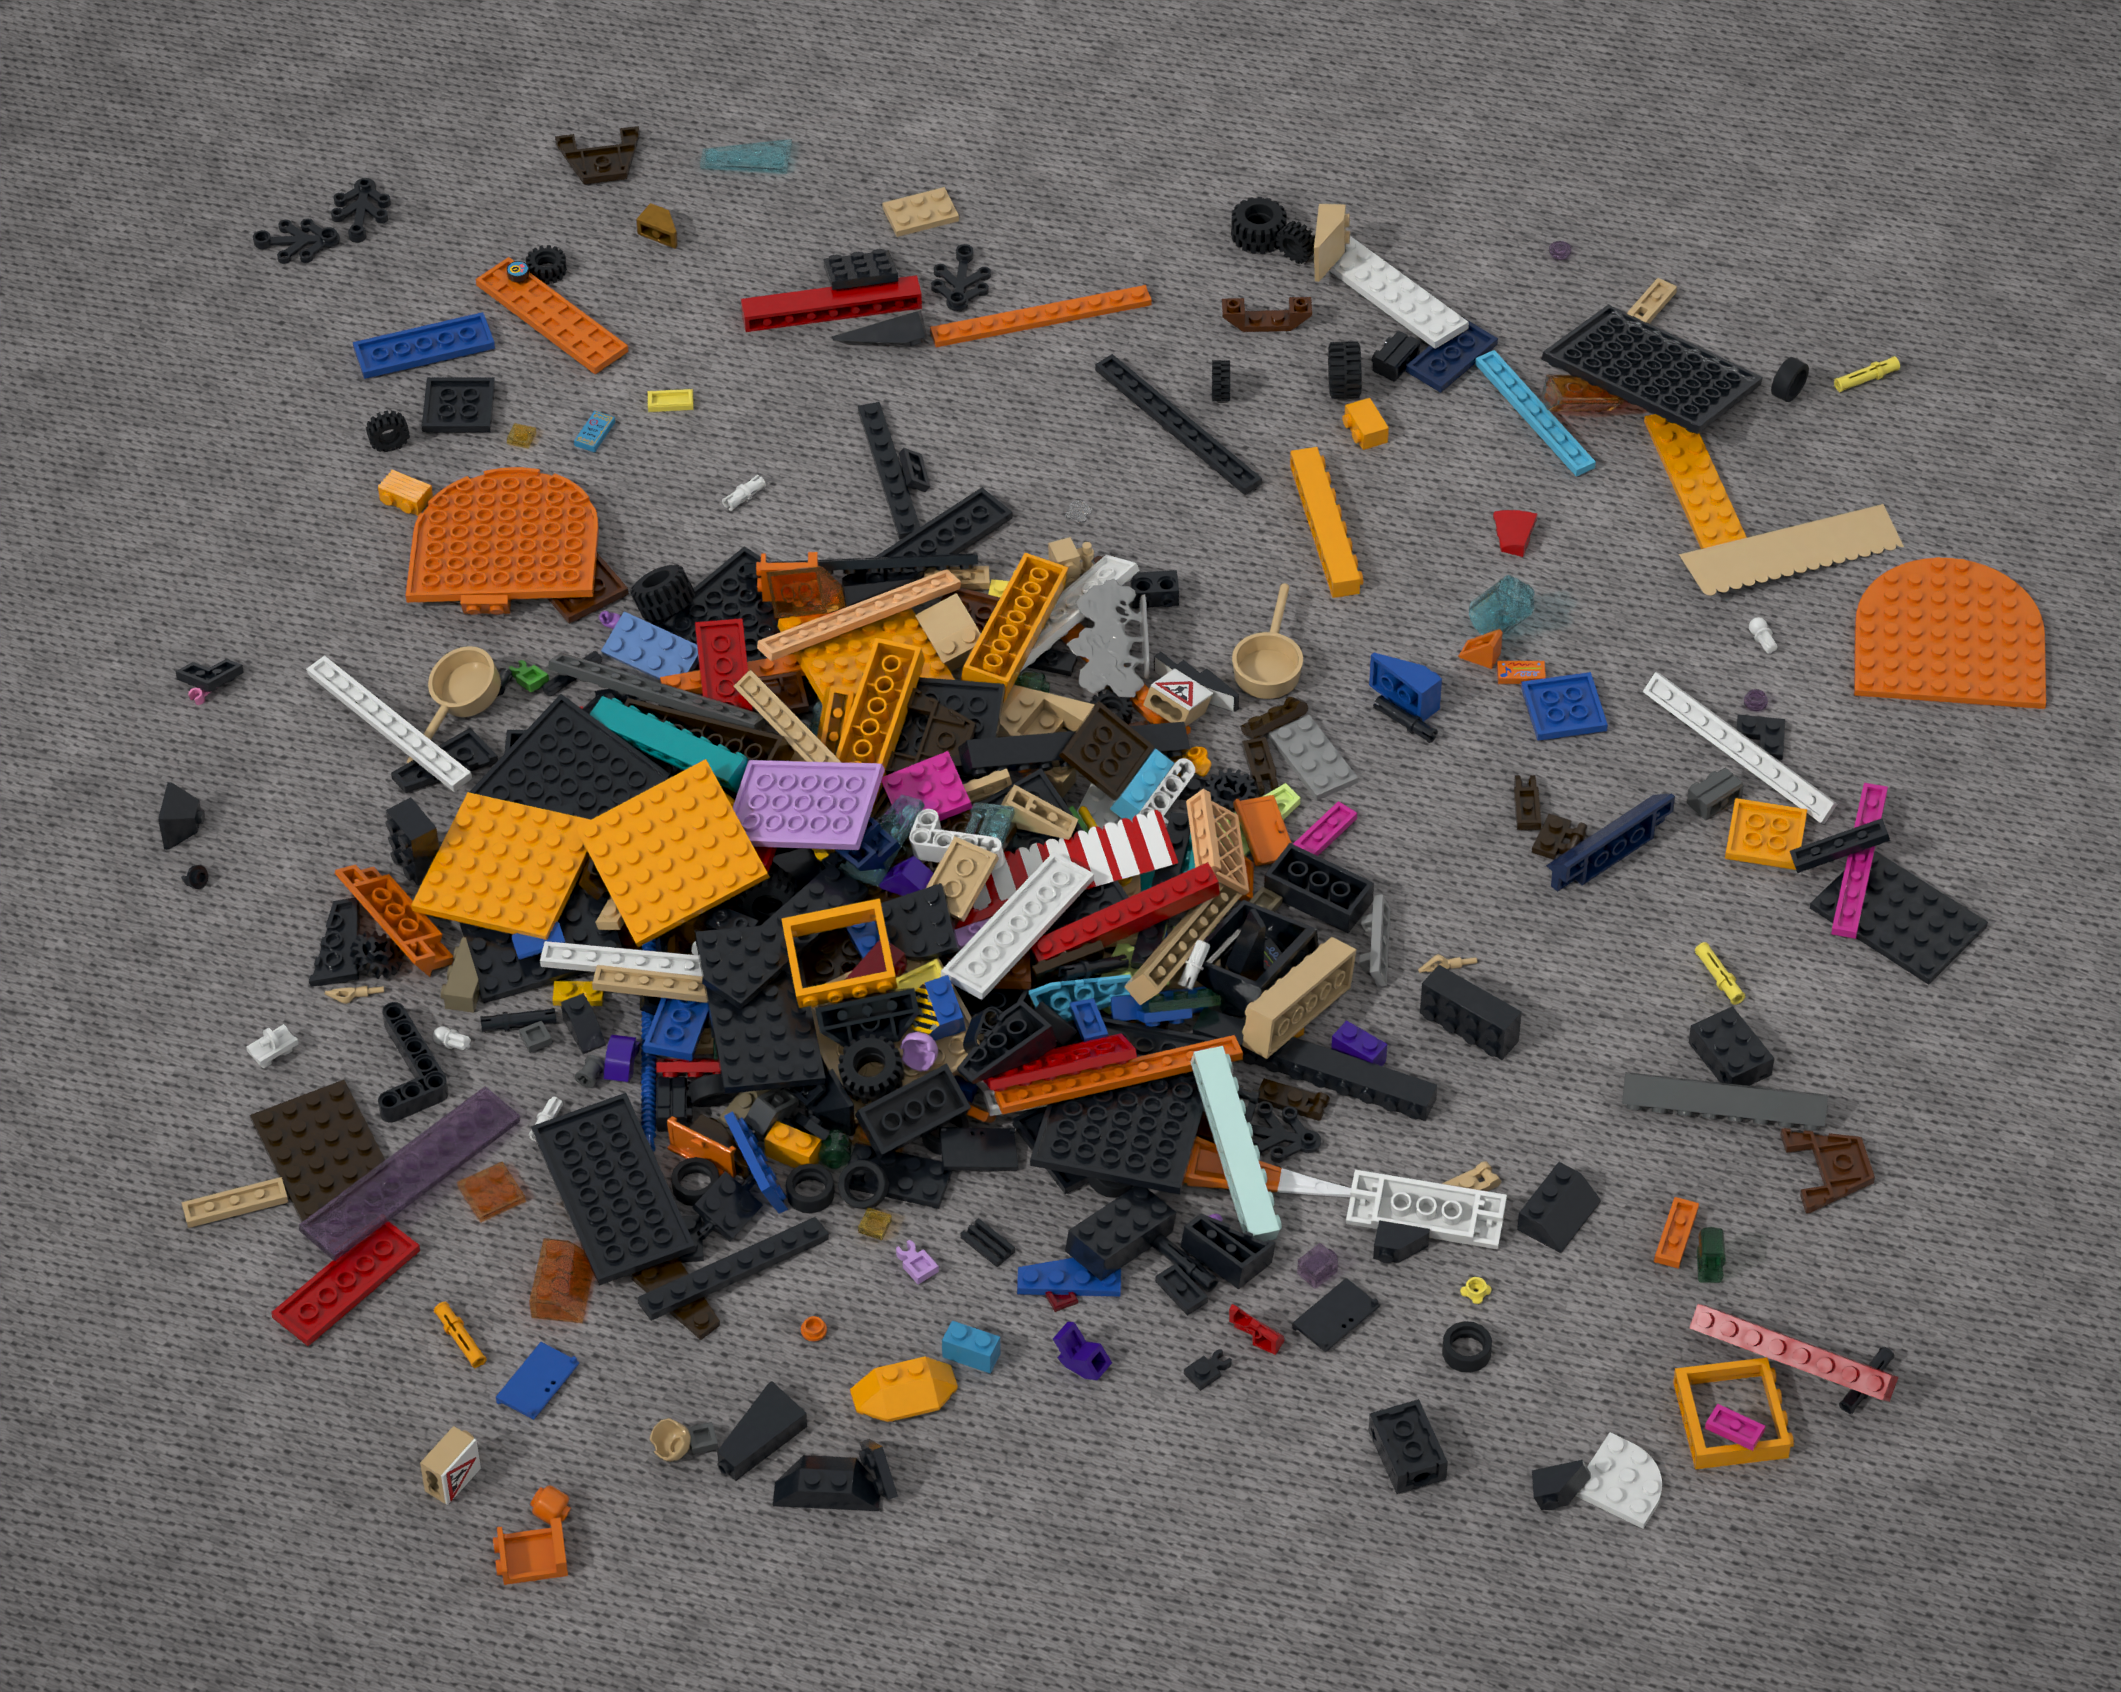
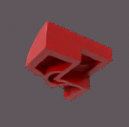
[1493,510,1537,557]
[1229,1304,1285,1355]

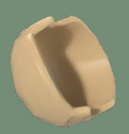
[650,1418,691,1462]

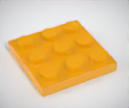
[1725,798,1807,870]

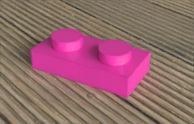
[1705,1404,1765,1451]

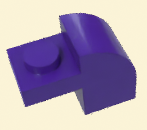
[604,1035,640,1082]
[1053,1322,1112,1380]

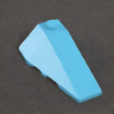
[1029,974,1132,1022]

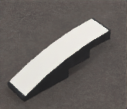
[1154,652,1239,712]

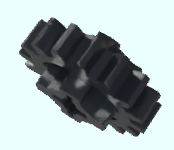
[1204,768,1257,812]
[349,931,404,979]

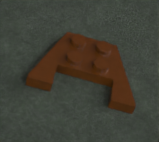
[1780,1128,1875,1214]

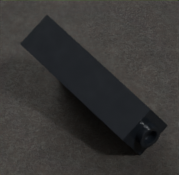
[717,1381,808,1481]

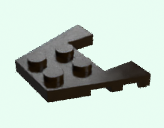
[555,126,640,184]
[886,688,977,775]

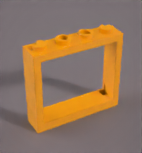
[781,899,898,1008]
[1673,1357,1794,1469]

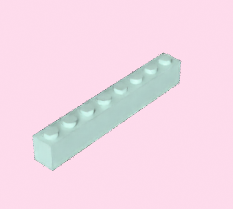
[1190,1046,1282,1242]

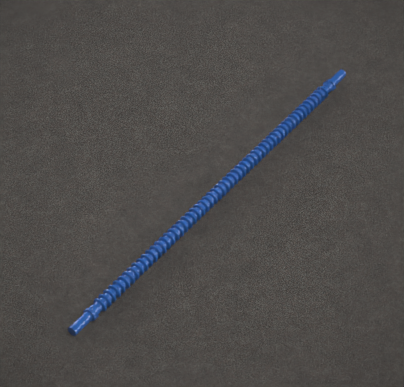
[641,938,657,1152]

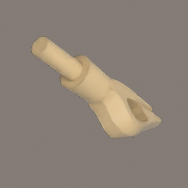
[1418,954,1477,973]
[325,986,384,1004]

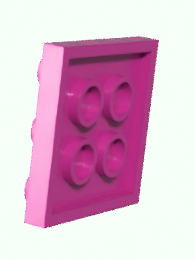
[881,751,973,835]

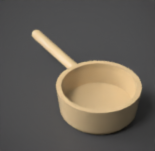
[1232,583,1303,699]
[407,646,501,763]

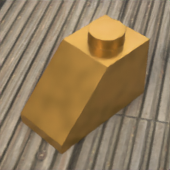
[636,203,677,249]

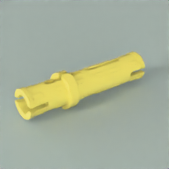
[1834,356,1900,392]
[1695,942,1745,1005]

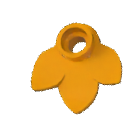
[1172,746,1211,778]

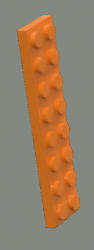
[476,257,629,374]

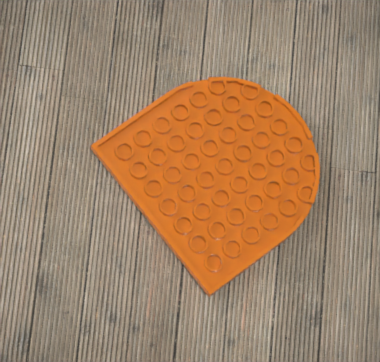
[405,467,599,603]
[1854,557,2046,709]

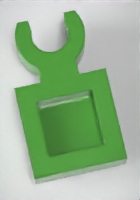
[509,660,549,692]

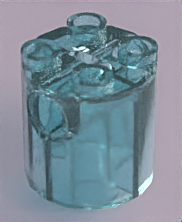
[1469,575,1535,636]

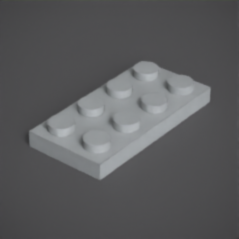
[1268,715,1358,801]

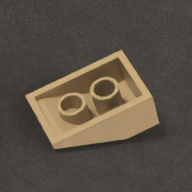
[1314,204,1350,282]
[915,593,981,672]

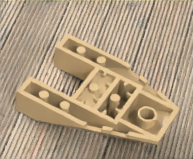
[998,685,1095,797]

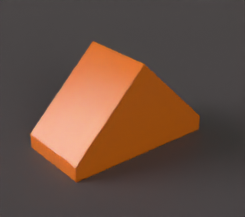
[1458,629,1503,669]

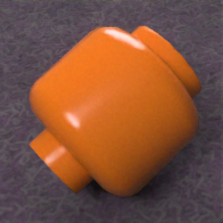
[530,1485,571,1525]

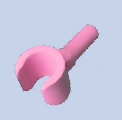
[188,687,218,705]

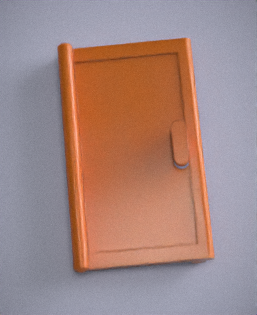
[1233,795,1292,866]
[667,1116,736,1178]

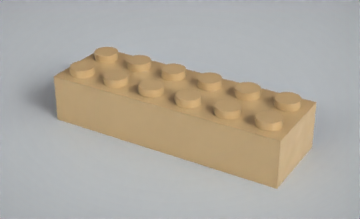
[1242,937,1356,1059]

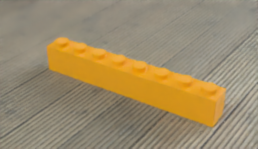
[1290,447,1363,598]

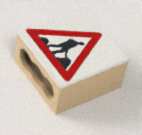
[1143,669,1213,727]
[420,1426,481,1505]

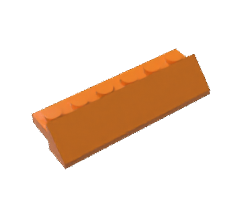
[334,864,453,977]

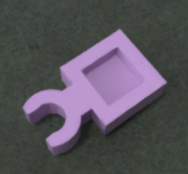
[896,1240,939,1284]

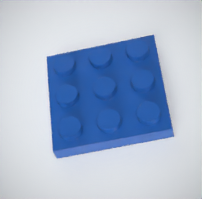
[1521,672,1608,741]

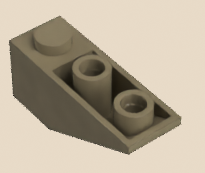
[441,937,480,1013]

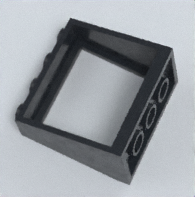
[1187,900,1319,1013]

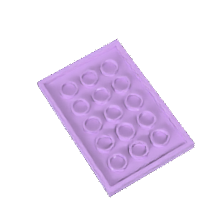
[733,760,885,850]

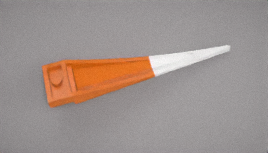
[1184,1137,1351,1197]

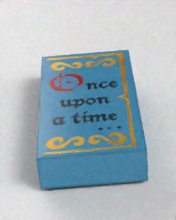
[574,411,615,452]

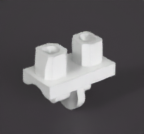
[246,1024,298,1068]

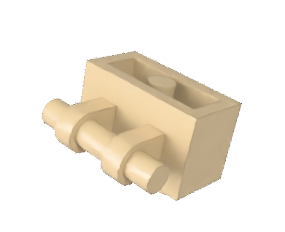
[1048,537,1094,591]

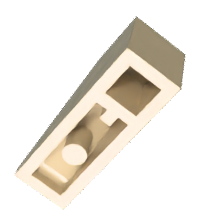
[996,784,1078,840]

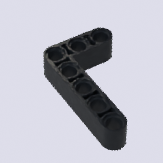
[378,1002,449,1123]

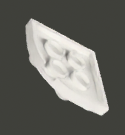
[1576,1432,1662,1529]

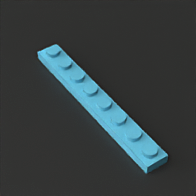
[1475,350,1596,477]

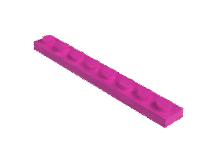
[1831,783,1888,939]

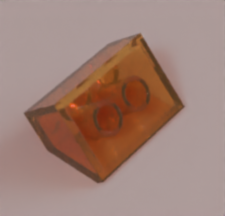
[1541,375,1624,412]
[766,566,846,618]
[529,1238,593,1323]

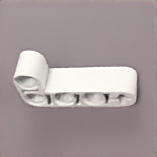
[1138,758,1195,828]
[909,809,1005,870]

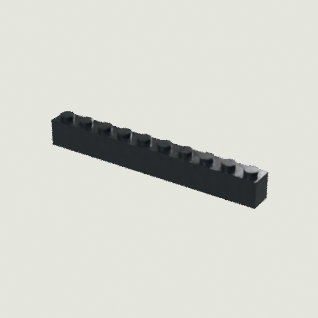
[958,722,1190,778]
[1192,1007,1437,1121]

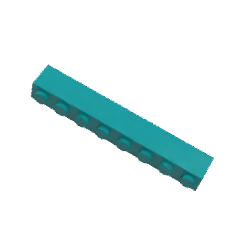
[589,696,749,793]

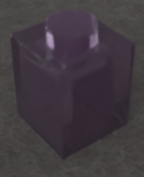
[1297,1243,1338,1289]

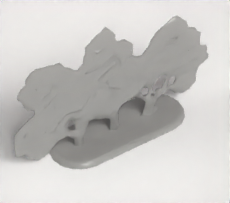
[1067,579,1149,697]

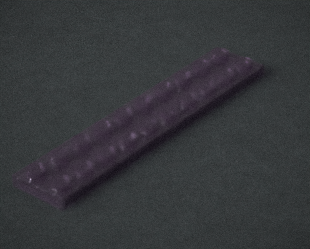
[299,1086,520,1261]

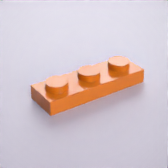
[1654,1197,1699,1269]

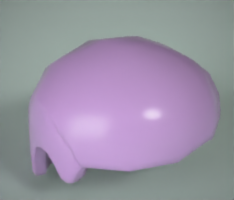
[900,1032,938,1072]

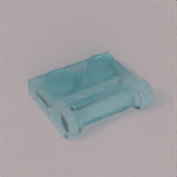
[965,803,1015,846]

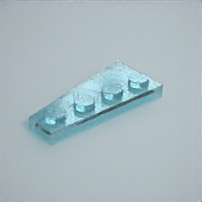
[700,139,792,174]
[838,795,925,886]

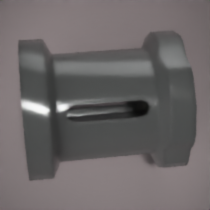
[575,1055,605,1088]

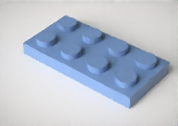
[601,611,699,680]

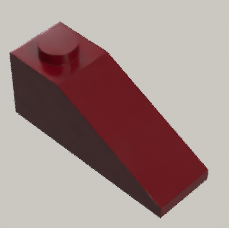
[844,940,908,980]

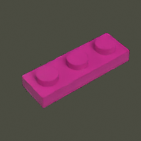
[1293,801,1357,856]

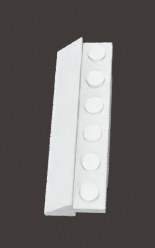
[1346,1170,1507,1249]

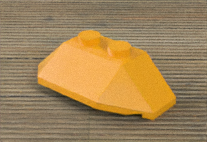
[850,1356,958,1422]

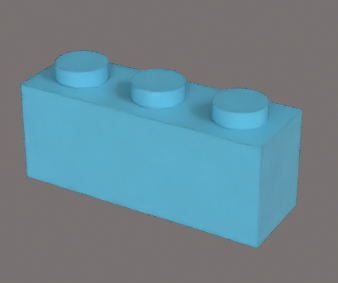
[1110,748,1174,821]

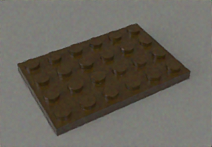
[250,1080,401,1230]

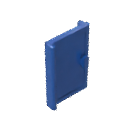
[496,1342,579,1420]

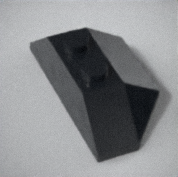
[815,988,919,1047]
[773,1455,880,1511]

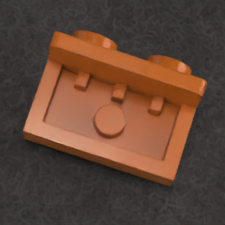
[460,595,511,615]

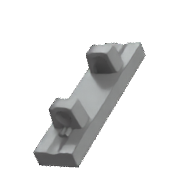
[1359,894,1391,987]

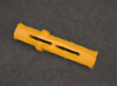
[434,1301,487,1368]

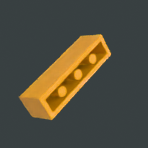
[817,687,854,755]

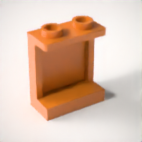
[756,552,819,602]
[493,1517,568,1585]

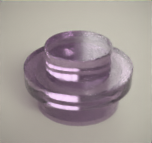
[1549,241,1571,260]
[1744,689,1768,711]

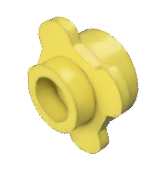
[1460,1277,1491,1304]

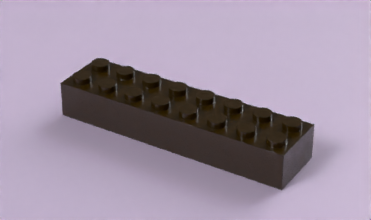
[624,698,795,767]

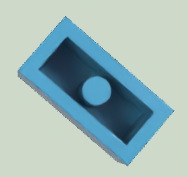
[942,1321,1001,1374]

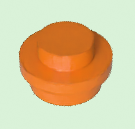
[801,1316,827,1341]

